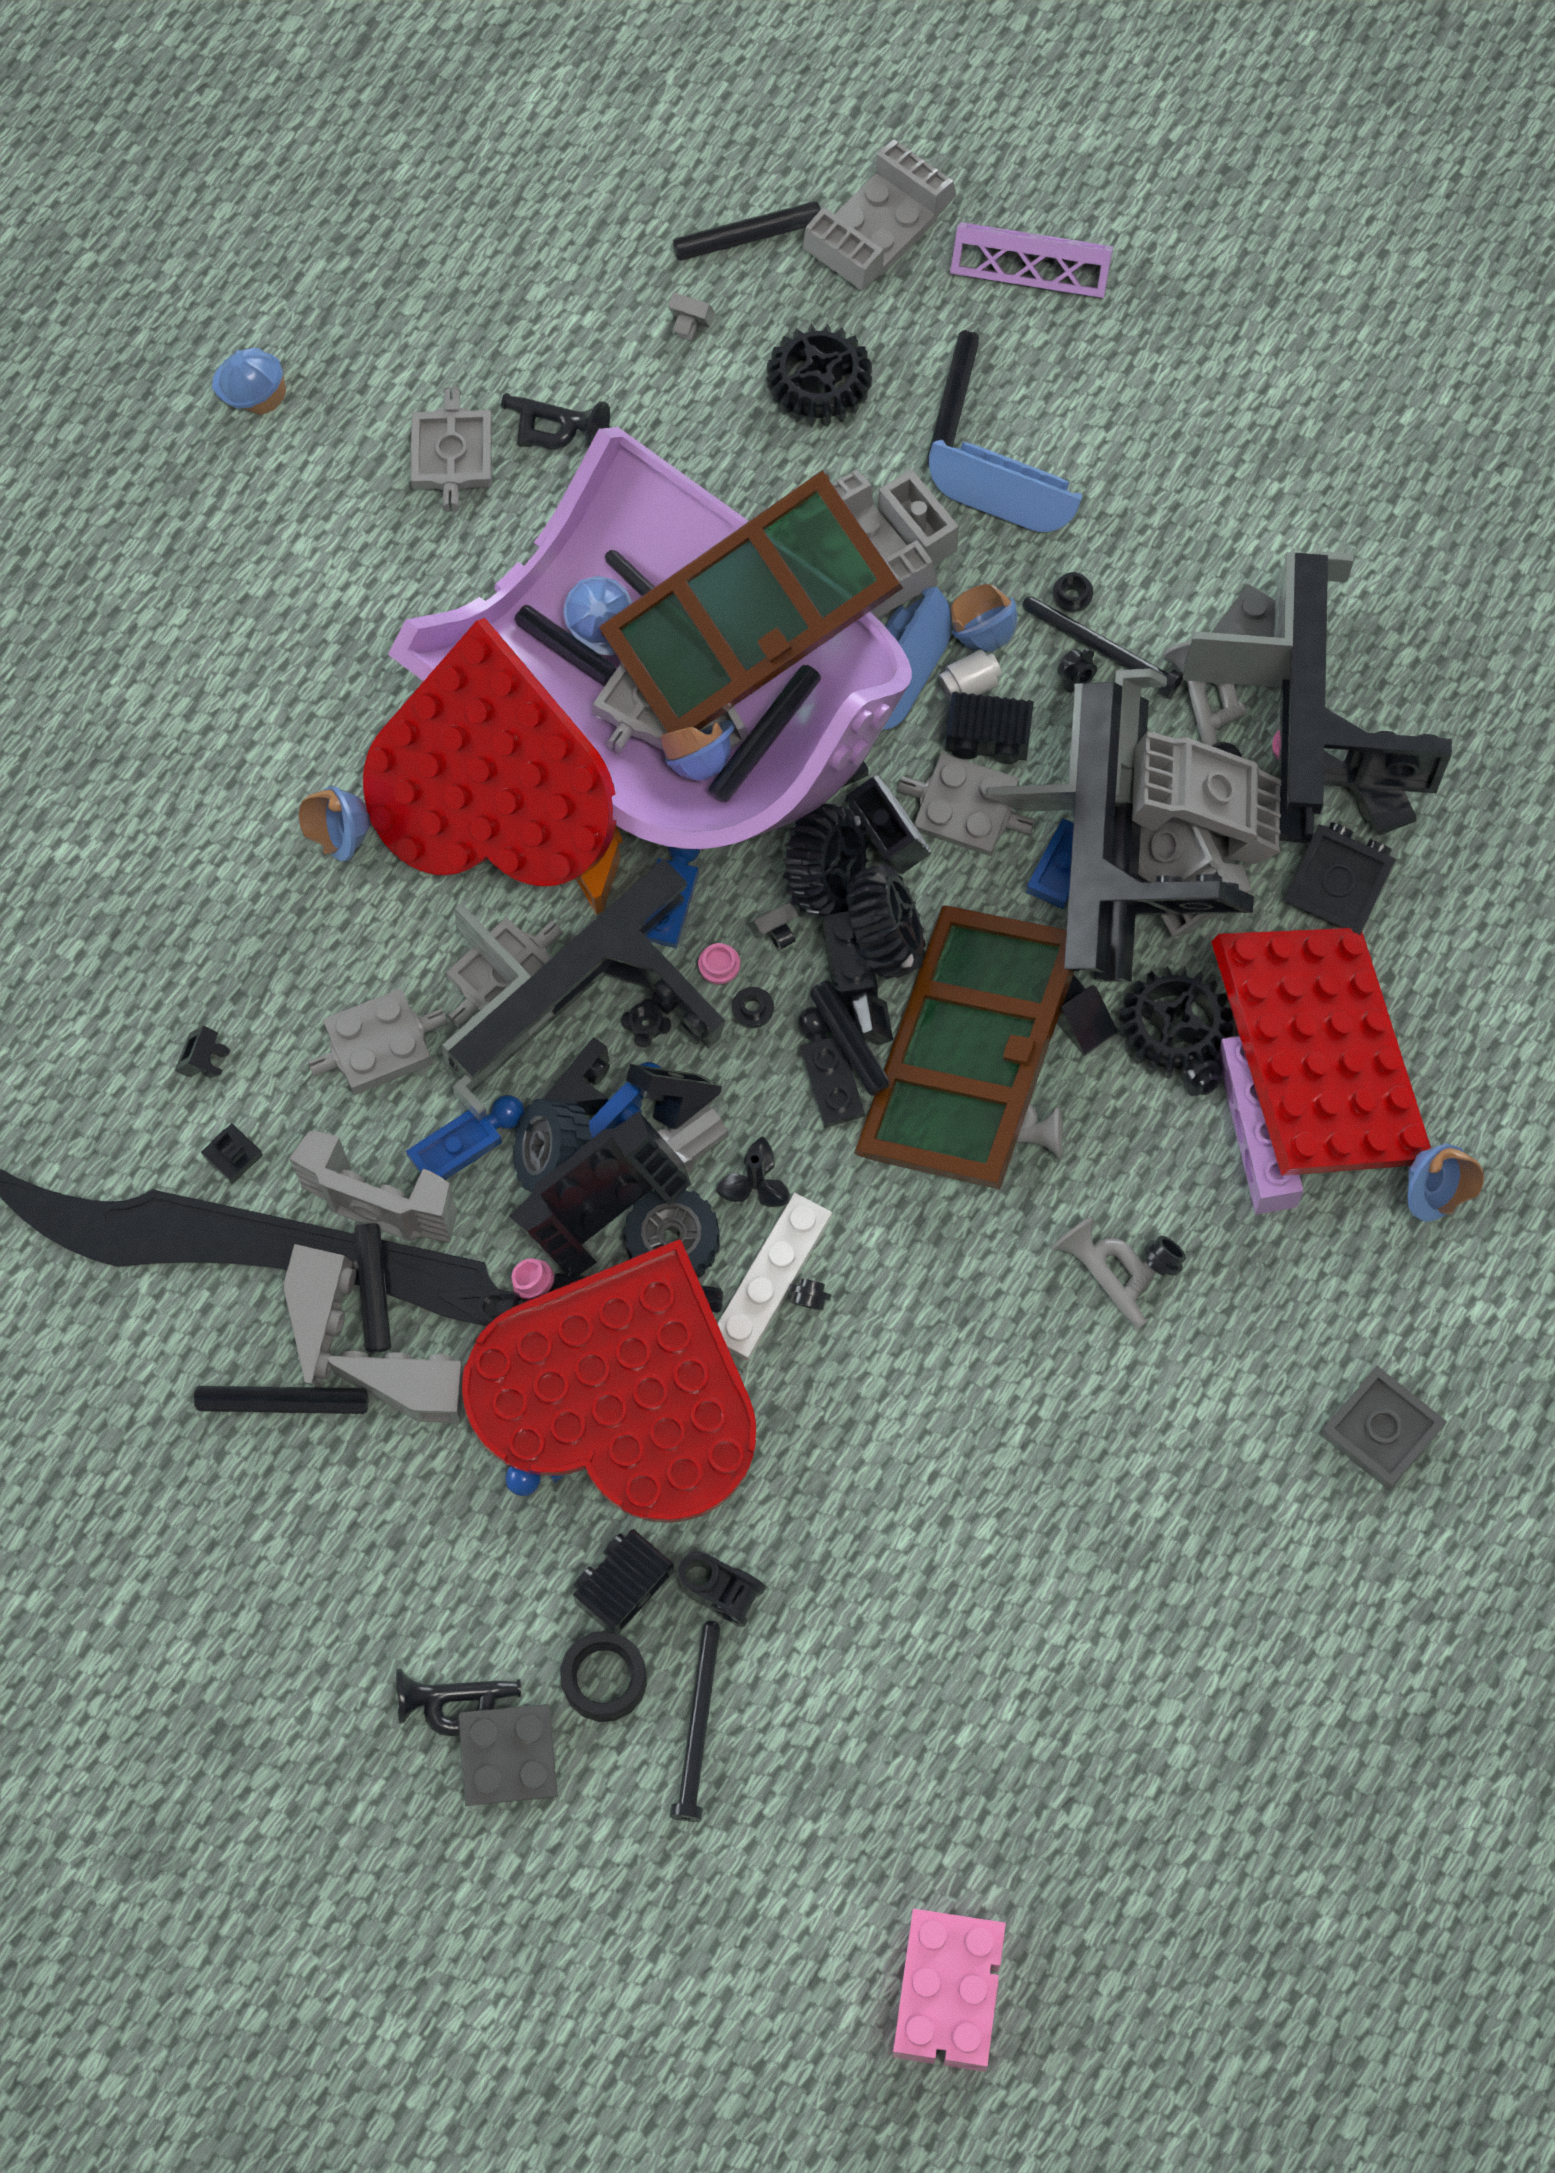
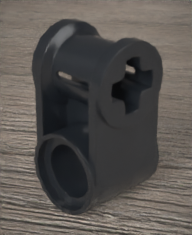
[679,1551,766,1627]

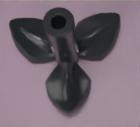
[715,1137,790,1207]

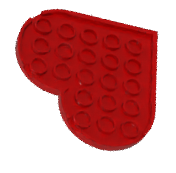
[363,618,617,886]
[462,1239,756,1523]

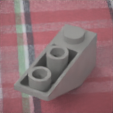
[283,1244,356,1388]
[329,1351,464,1423]

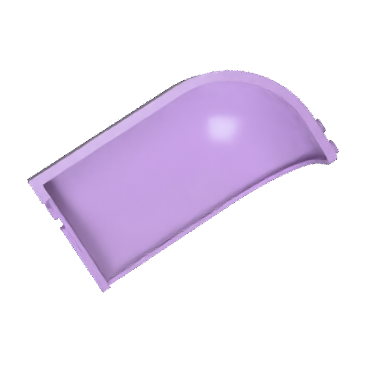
[388,427,912,849]

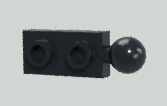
[797,1006,865,1128]

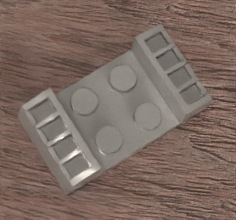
[803,139,956,291]
[788,469,938,618]
[1132,731,1281,864]
[1138,817,1251,937]
[289,1131,458,1243]

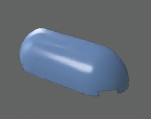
[929,440,1082,532]
[883,587,952,730]

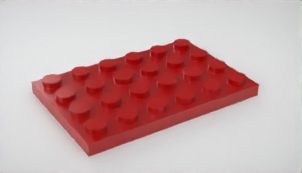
[1211,928,1431,1176]

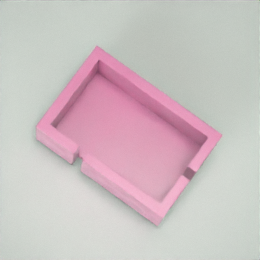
[893,1909,1006,2072]

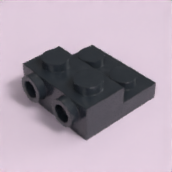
[1283,822,1396,935]

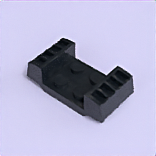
[509,1112,691,1279]

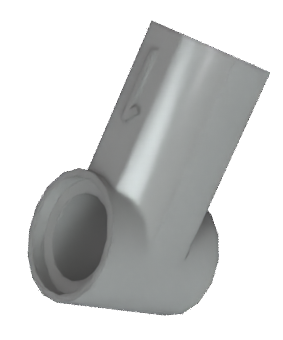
[658,1105,729,1173]

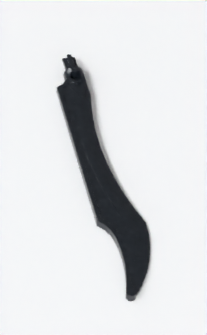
[0,1169,525,1327]

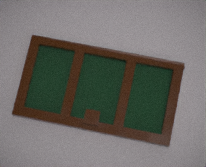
[599,470,903,733]
[854,905,1074,1190]

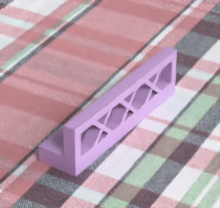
[950,222,1114,298]

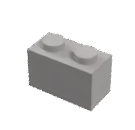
[878,469,959,565]

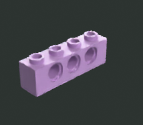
[1219,1036,1304,1215]

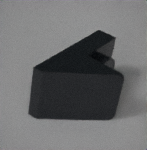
[1032,974,1118,1056]
[544,1037,610,1116]
[626,1064,722,1129]

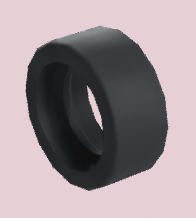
[560,1631,647,1722]

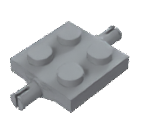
[411,386,492,512]
[592,641,705,753]
[897,753,1036,857]
[446,917,563,1029]
[308,988,448,1095]

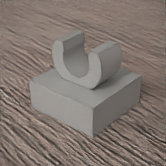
[668,292,716,341]

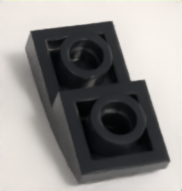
[1343,760,1416,836]

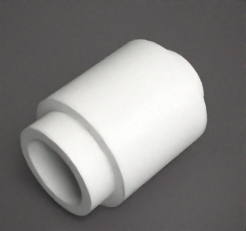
[938,649,1002,702]

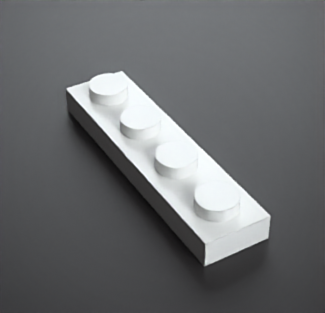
[718,1192,832,1361]

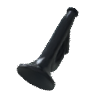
[501,393,610,450]
[396,1669,521,1737]

